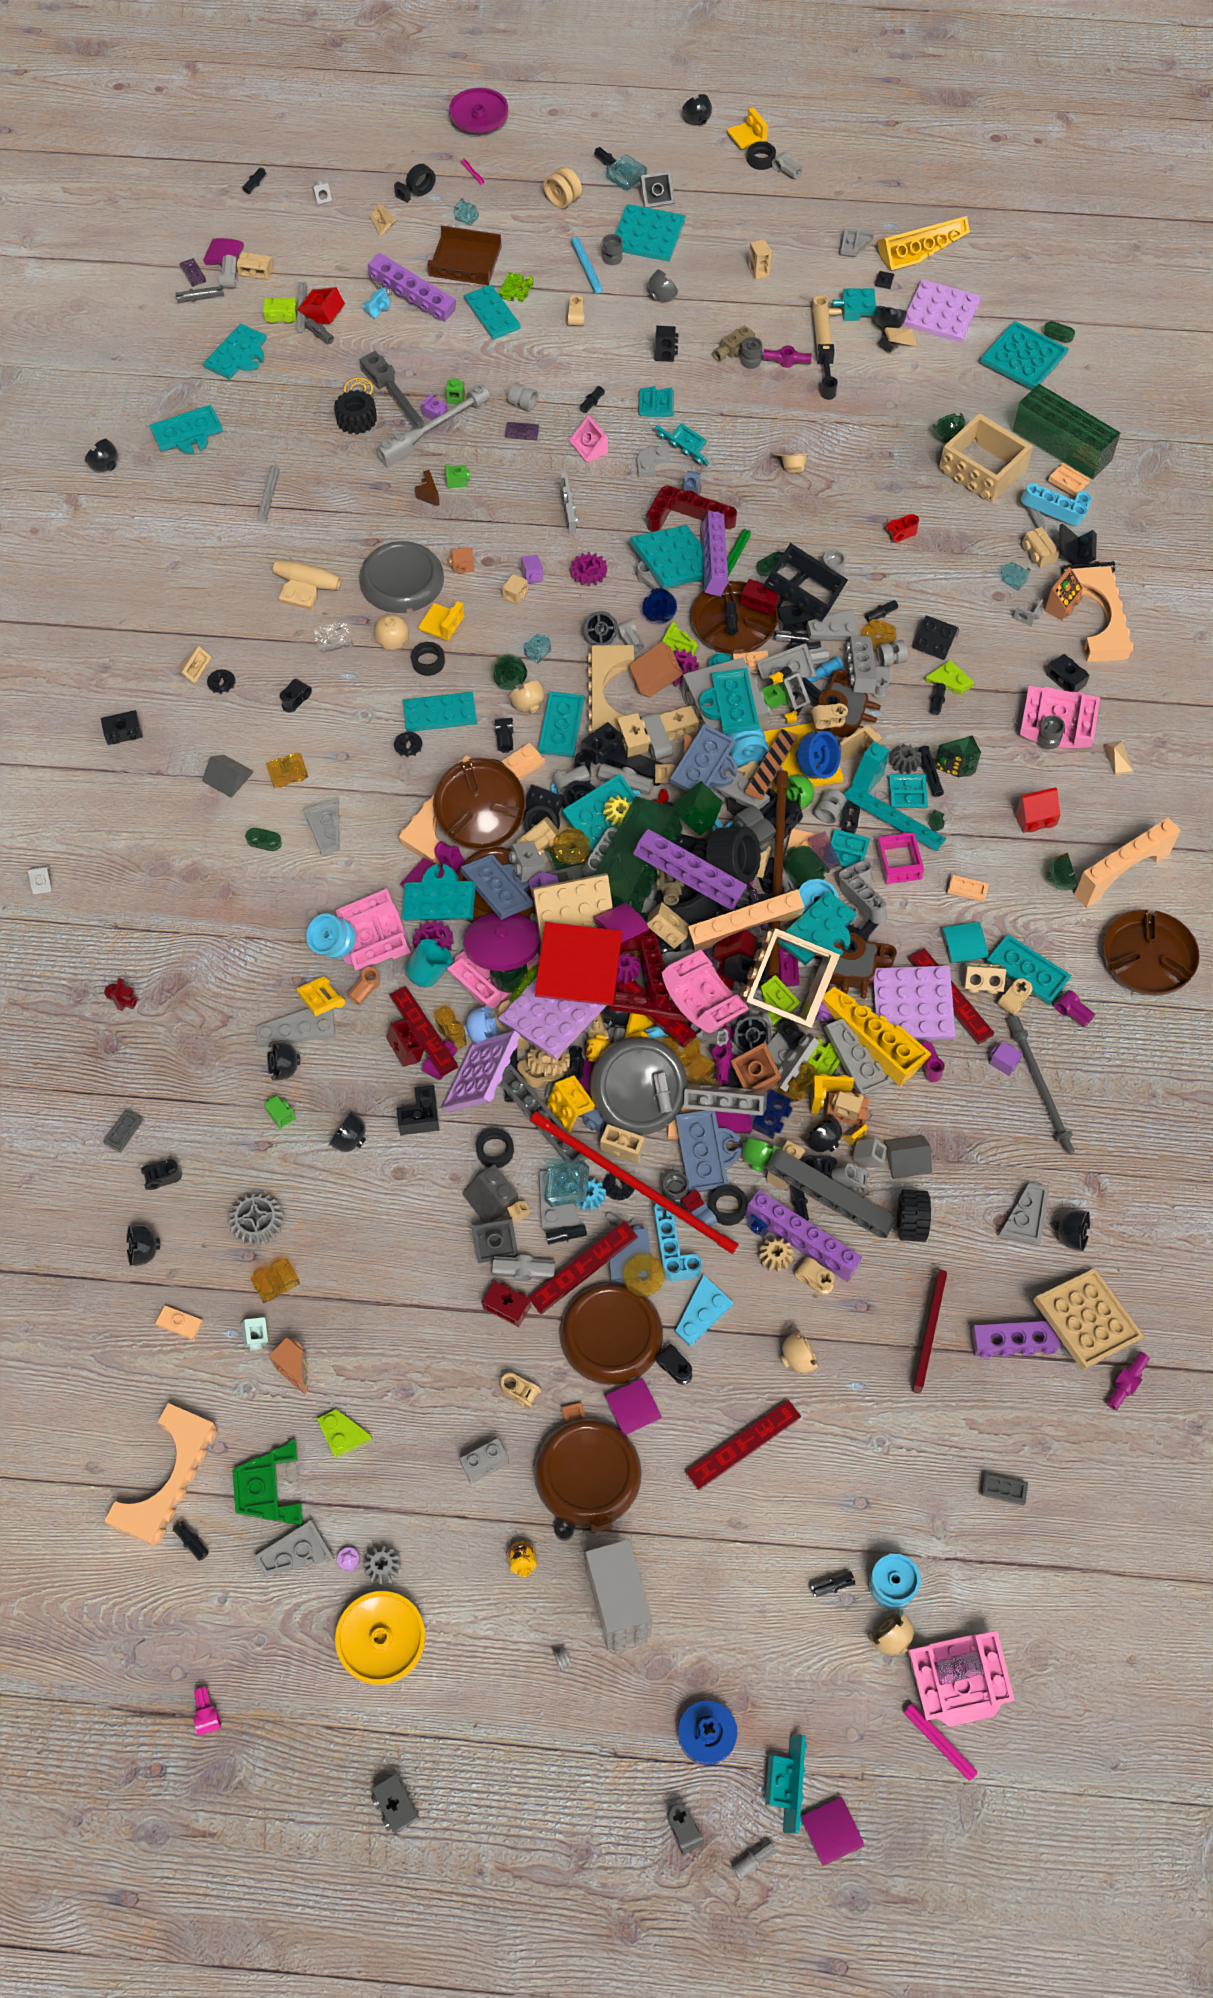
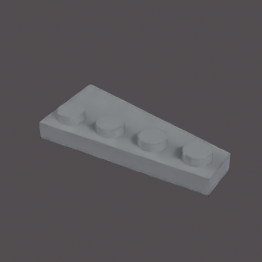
[824,1019,893,1095]

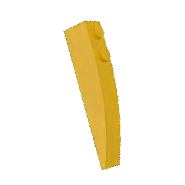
[877,216,970,271]
[822,987,931,1087]

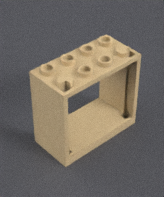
[939,413,1033,503]
[739,928,840,1028]

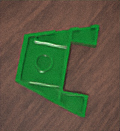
[232,1440,303,1526]

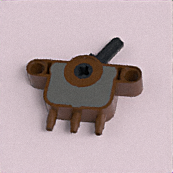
[802,670,881,737]
[814,920,897,999]

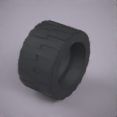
[706,827,761,884]
[656,884,718,926]

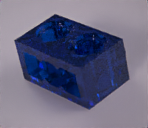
[752,1089,793,1139]

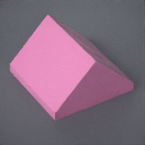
[569,415,608,462]

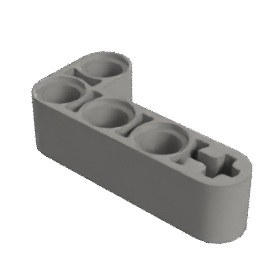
[839,861,887,924]

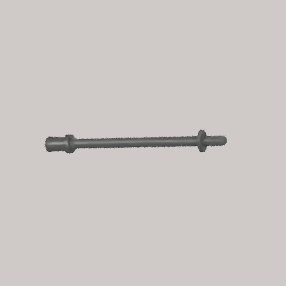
[1007,1016,1075,1155]

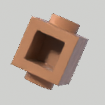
[449,548,474,573]

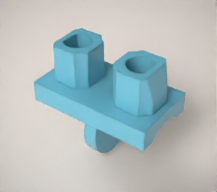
[362,287,391,319]

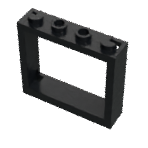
[763,543,848,622]

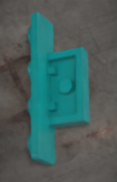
[655,423,709,466]
[765,1735,807,1834]

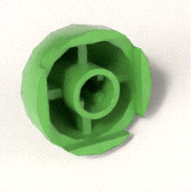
[786,774,815,810]
[742,1138,782,1172]

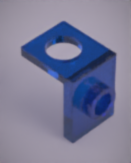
[748,1214,769,1238]

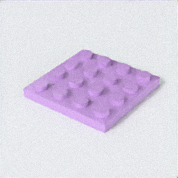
[902,279,982,343]
[873,966,955,1040]
[498,978,607,1060]
[441,1031,520,1112]

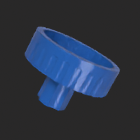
[795,731,841,779]
[678,1700,738,1765]

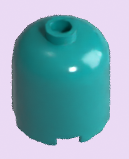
[405,939,453,988]

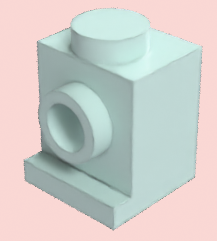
[241,1317,268,1351]

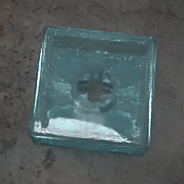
[606,154,647,190]
[545,1160,589,1207]

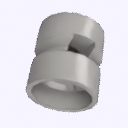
[508,383,538,411]
[823,550,846,576]
[877,639,908,666]
[815,789,846,824]

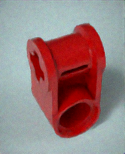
[885,514,919,543]

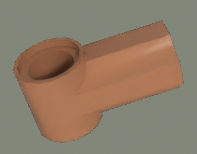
[347,967,381,1005]

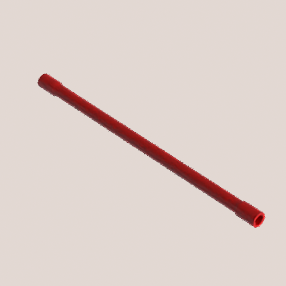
[530,1111,739,1255]

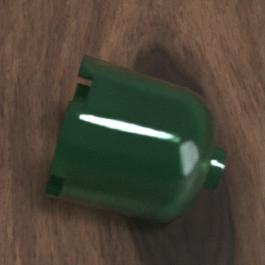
[783,845,830,890]

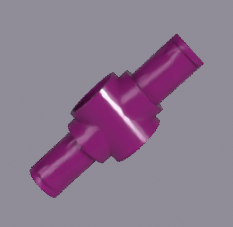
[763,345,812,368]
[712,1027,736,1085]
[1106,1352,1150,1411]

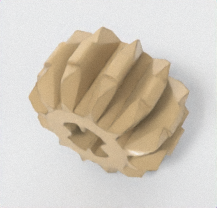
[759,1237,794,1273]

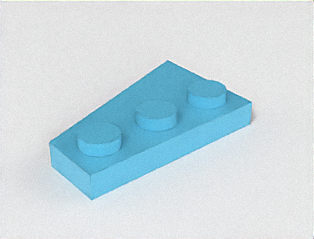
[675,1275,734,1347]

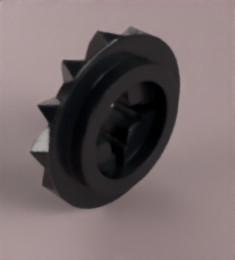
[207,669,236,694]
[394,732,423,758]
[603,1172,635,1201]

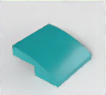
[639,386,674,417]
[889,774,928,808]
[825,829,870,868]
[942,922,989,964]

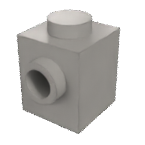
[853,1138,887,1168]

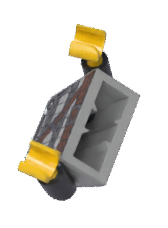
[769,666,810,724]

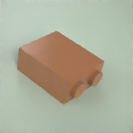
[629,641,683,698]

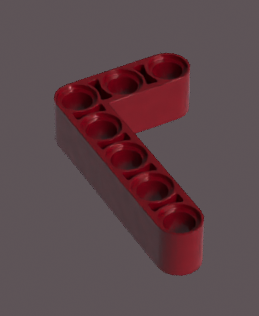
[647,485,737,532]
[620,928,669,1008]

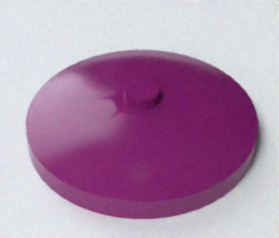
[449,88,509,133]
[464,913,540,971]

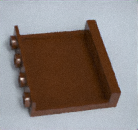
[427,225,502,285]

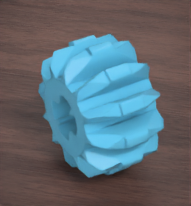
[572,1177,606,1212]

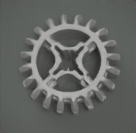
[228,1192,284,1247]

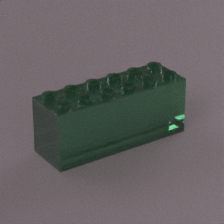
[1013,384,1121,479]
[594,796,682,913]

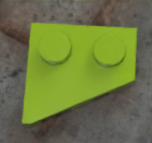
[662,621,698,657]
[925,660,975,695]
[761,975,801,1028]
[317,1409,372,1458]

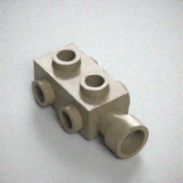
[713,325,755,362]
[657,868,685,905]

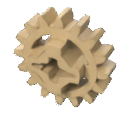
[527,1046,570,1076]

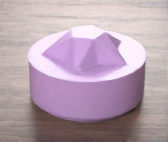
[337,1547,360,1571]

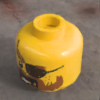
[585,1034,612,1063]
[507,1541,538,1577]

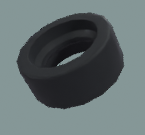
[747,141,776,170]
[406,163,436,196]
[411,641,445,676]
[524,805,560,832]
[476,1128,514,1168]
[709,1185,747,1226]

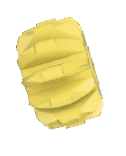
[603,795,635,828]

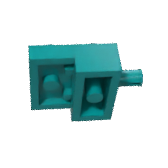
[832,288,876,321]

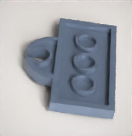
[669,724,738,792]
[460,854,533,919]
[675,1110,742,1193]

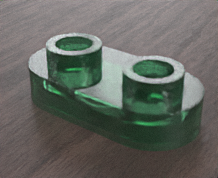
[1043,321,1075,343]
[756,551,787,577]
[245,828,282,851]

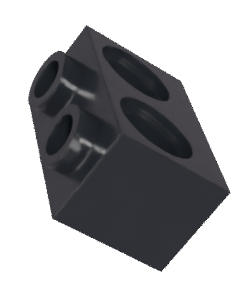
[655,325,679,362]
[581,722,623,765]

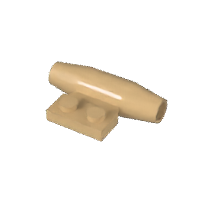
[273,560,342,610]

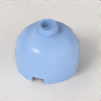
[464,1006,498,1043]

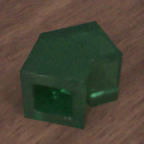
[928,810,945,832]

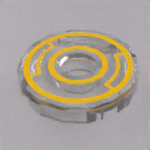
[342,377,375,397]

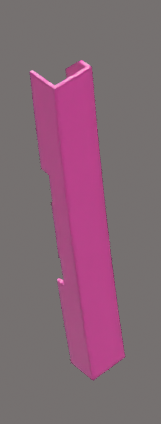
[460,157,484,185]

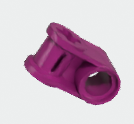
[435,841,465,872]

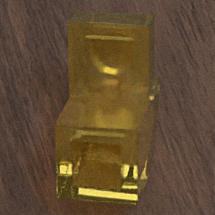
[688,1053,722,1086]

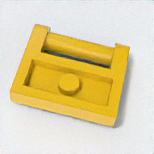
[296,976,345,1017]

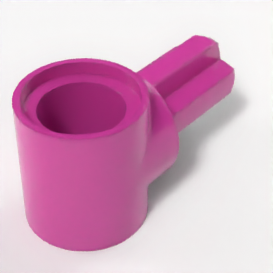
[193,1687,221,1736]

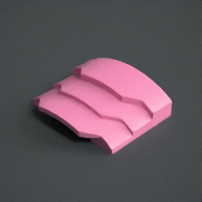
[1020,686,1100,748]
[336,888,411,971]
[662,950,749,1033]
[447,951,540,1008]
[908,1630,1015,1727]

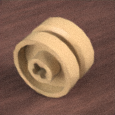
[543,166,582,209]

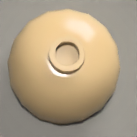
[374,614,409,650]
[509,680,545,713]
[781,1330,820,1374]
[869,1610,914,1655]

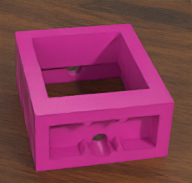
[876,832,924,884]

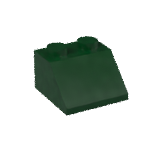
[673,781,723,836]

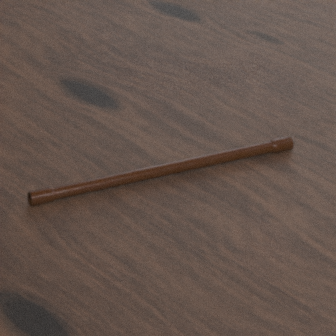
[768,770,788,976]

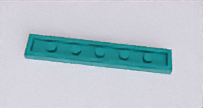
[844,785,946,851]

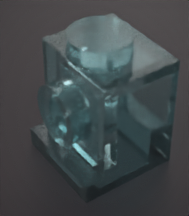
[454,198,479,226]
[1001,562,1031,591]
[524,634,551,664]

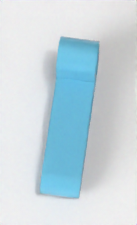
[1021,483,1091,526]
[654,1203,702,1281]

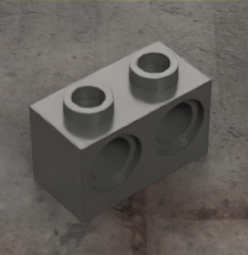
[359,351,395,390]

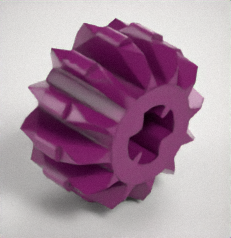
[616,952,641,985]

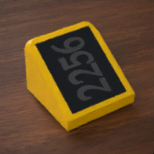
[842,1124,868,1146]

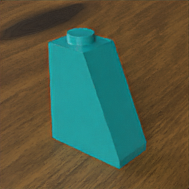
[850,741,889,793]

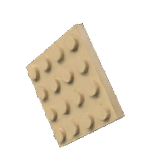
[532,873,613,947]
[1033,1268,1144,1371]

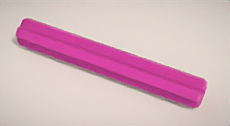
[904,1704,978,1781]

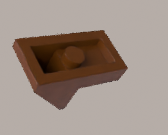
[415,470,440,506]

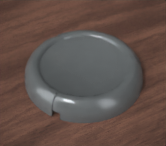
[359,541,444,613]
[590,1036,688,1135]

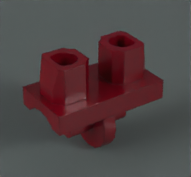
[104,978,138,1011]

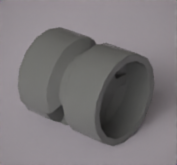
[602,234,623,265]
[741,337,763,369]
[1038,715,1065,749]
[662,1171,689,1206]

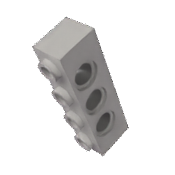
[846,636,877,693]
[684,1084,767,1116]

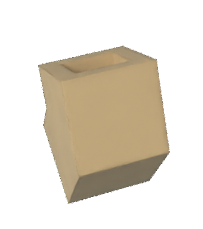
[507,1201,531,1223]

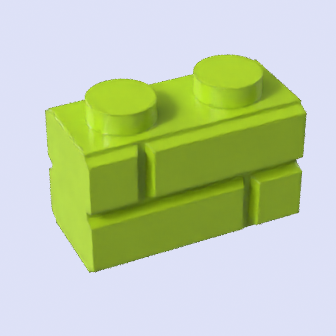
[263,298,297,323]

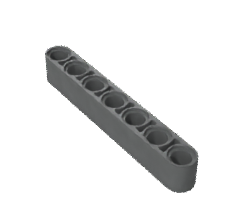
[766,1149,896,1238]

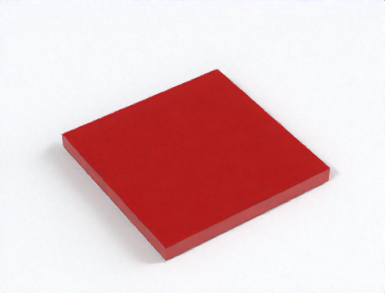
[535,922,622,1006]

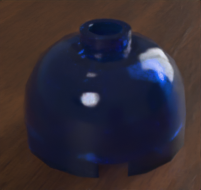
[642,588,677,624]

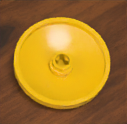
[335,1591,426,1685]

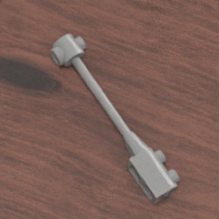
[376,384,490,468]

